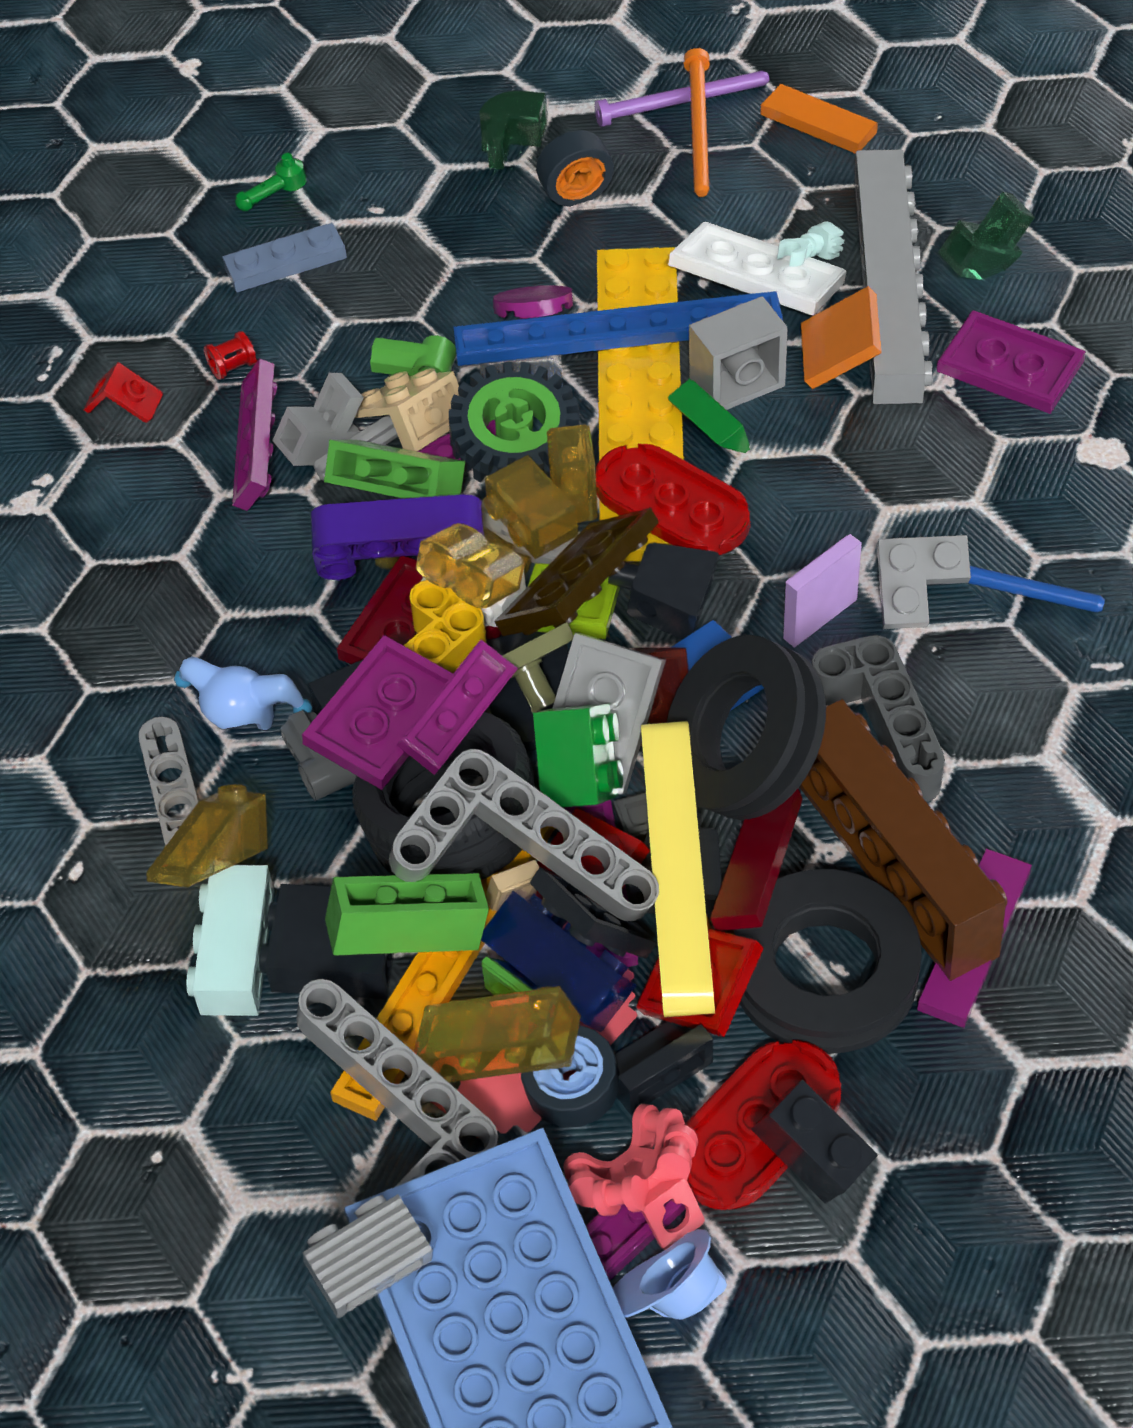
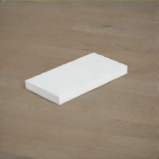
[668,222,847,316]

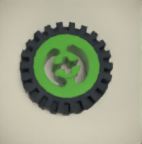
[448,362,580,491]

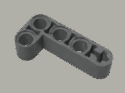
[812,635,945,802]

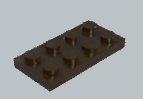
[494,508,659,636]

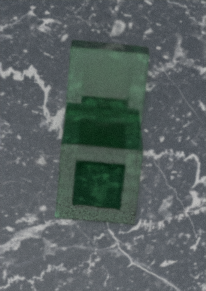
[479,91,548,169]
[938,191,1035,280]

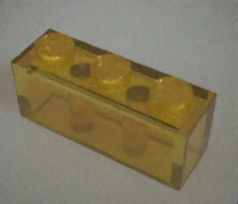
[414,986,581,1082]

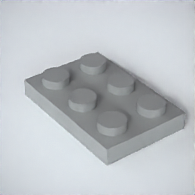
[536,633,666,794]

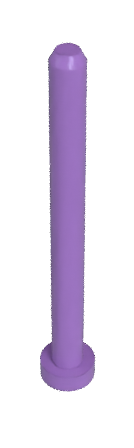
[595,71,769,127]

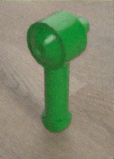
[235,153,306,211]

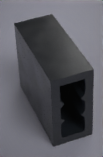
[259,884,394,999]

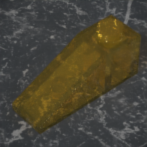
[146,784,268,887]

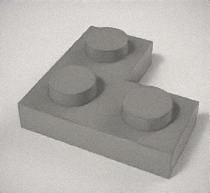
[877,535,971,629]

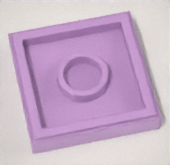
[783,534,862,648]

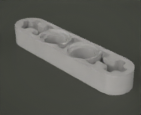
[139,717,211,872]

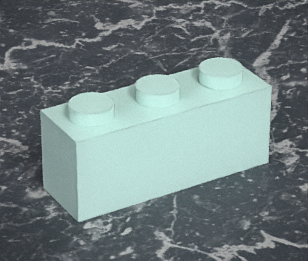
[187,865,274,1016]

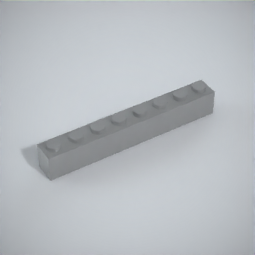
[854,149,932,404]

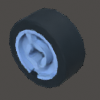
[521,1024,619,1127]

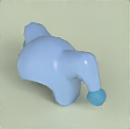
[174,656,312,730]

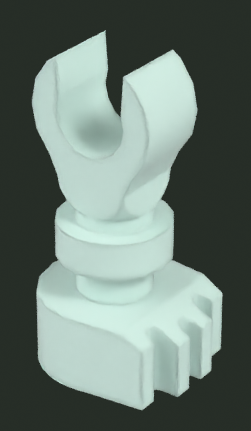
[777,221,844,267]

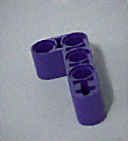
[311,494,484,580]

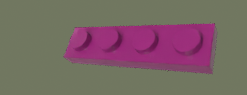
[232,358,277,511]

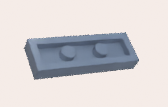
[222,222,347,293]

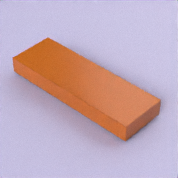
[761,84,878,154]

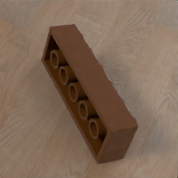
[799,699,1007,981]

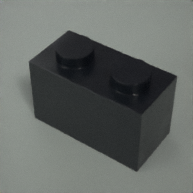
[751,1079,878,1204]

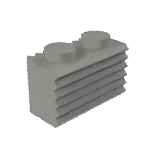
[302,1194,433,1318]

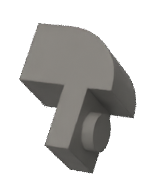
[272,373,364,466]

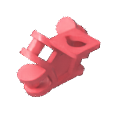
[563,1104,705,1250]

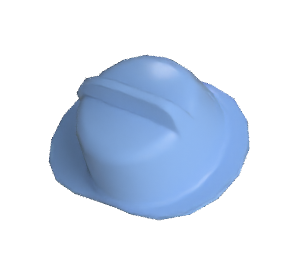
[612,1229,727,1320]

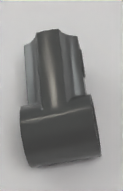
[280,710,356,801]

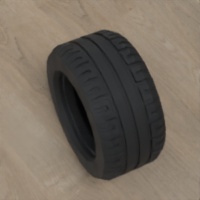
[352,712,540,880]

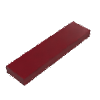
[710,788,803,931]

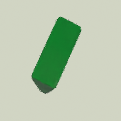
[668,379,750,453]

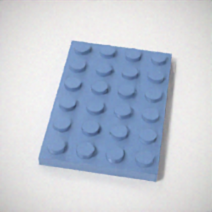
[344,1128,672,1428]

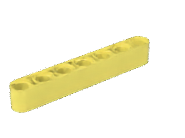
[641,721,715,1017]

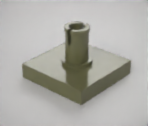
[502,623,574,714]

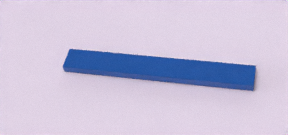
[454,291,783,366]

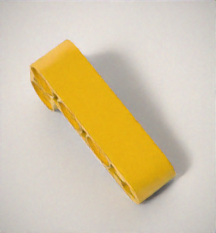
[404,579,486,673]

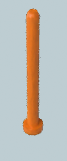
[684,48,710,197]

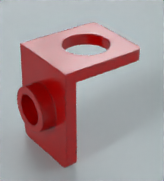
[83,362,163,423]

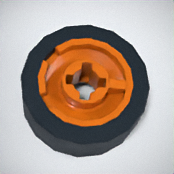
[536,130,614,207]

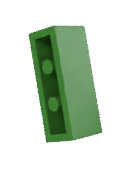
[324,440,465,499]
[325,873,489,955]

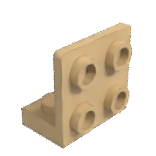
[355,368,459,452]

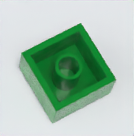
[533,703,623,807]

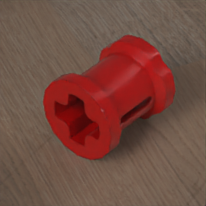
[204,330,257,380]

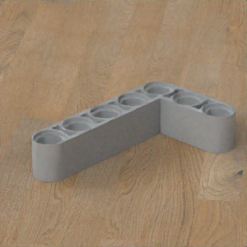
[389,749,659,921]
[296,979,498,1186]

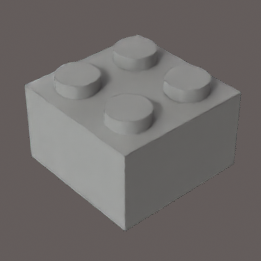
[689,296,787,410]

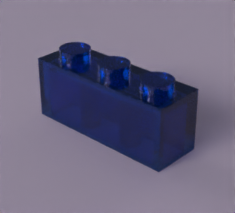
[481,891,637,1032]

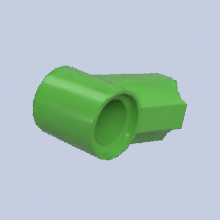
[370,335,457,376]

